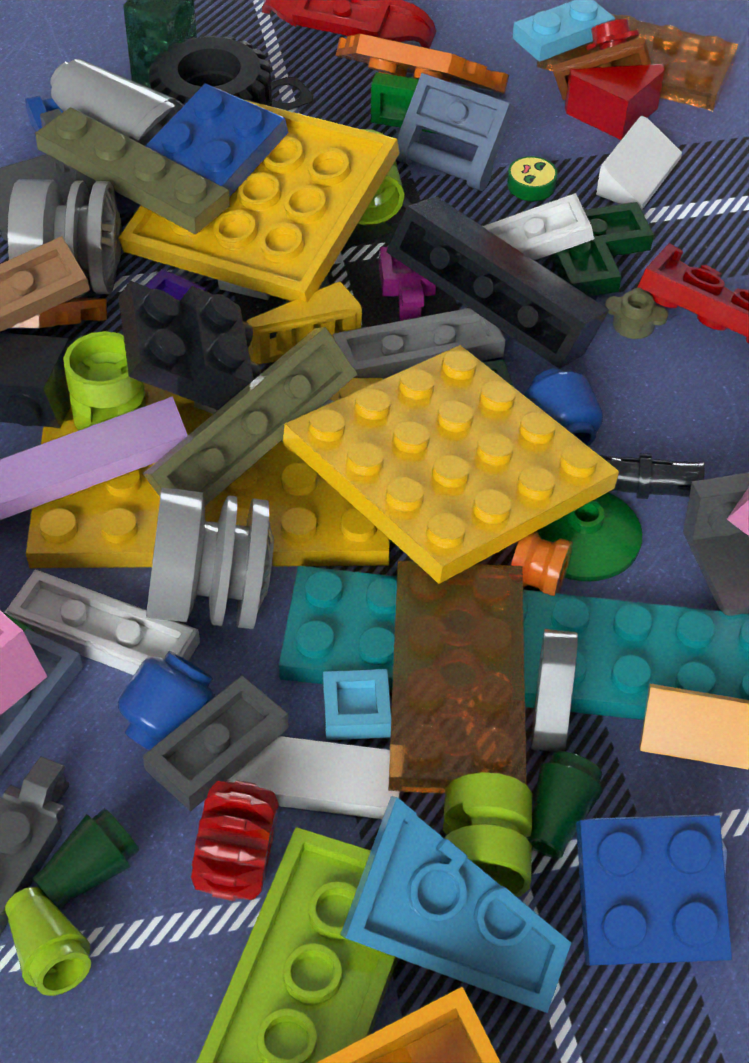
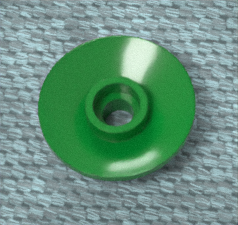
[537,492,642,582]

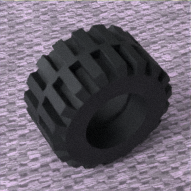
[149,35,272,107]

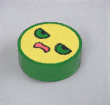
[507,156,557,202]

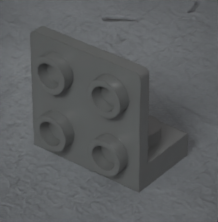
[683,473,749,616]

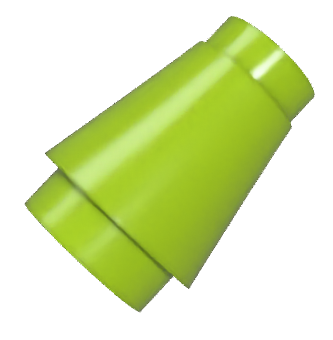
[5,887,91,996]

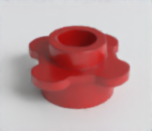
[586,19,639,51]

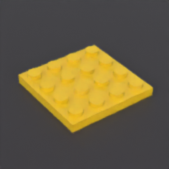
[118,100,400,302]
[283,345,619,584]

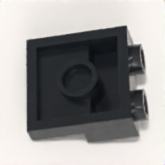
[119,280,261,410]

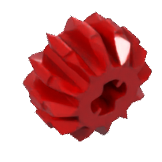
[191,780,279,901]

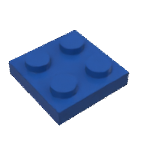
[145,83,289,197]
[576,815,732,966]

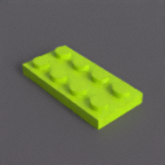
[196,827,398,1063]

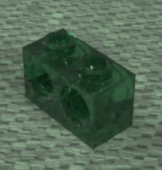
[123,0,197,88]

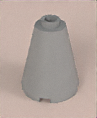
[50,59,184,146]

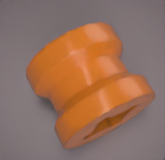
[508,531,573,596]

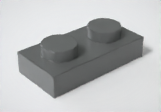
[143,675,289,811]

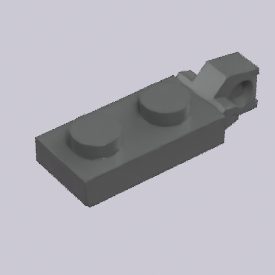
[0,756,69,935]

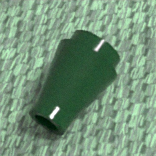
[526,751,603,858]
[32,808,139,910]

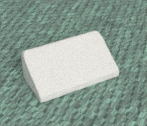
[596,116,682,210]

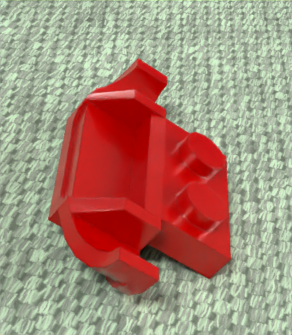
[262,0,436,48]

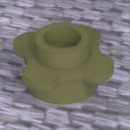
[605,288,668,339]

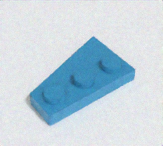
[340,796,571,1013]

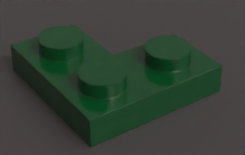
[550,202,654,296]

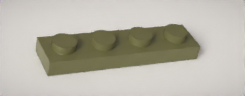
[35,107,230,235]
[143,327,357,506]

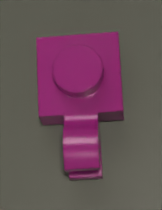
[379,247,436,321]

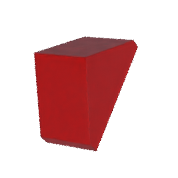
[565,64,665,140]

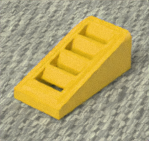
[246,281,362,364]

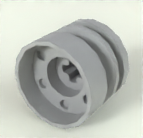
[8,179,122,294]
[146,488,274,629]

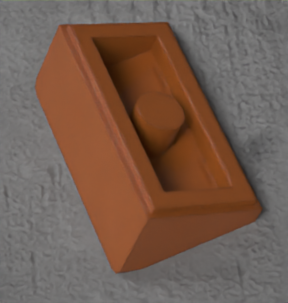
[552,37,652,100]

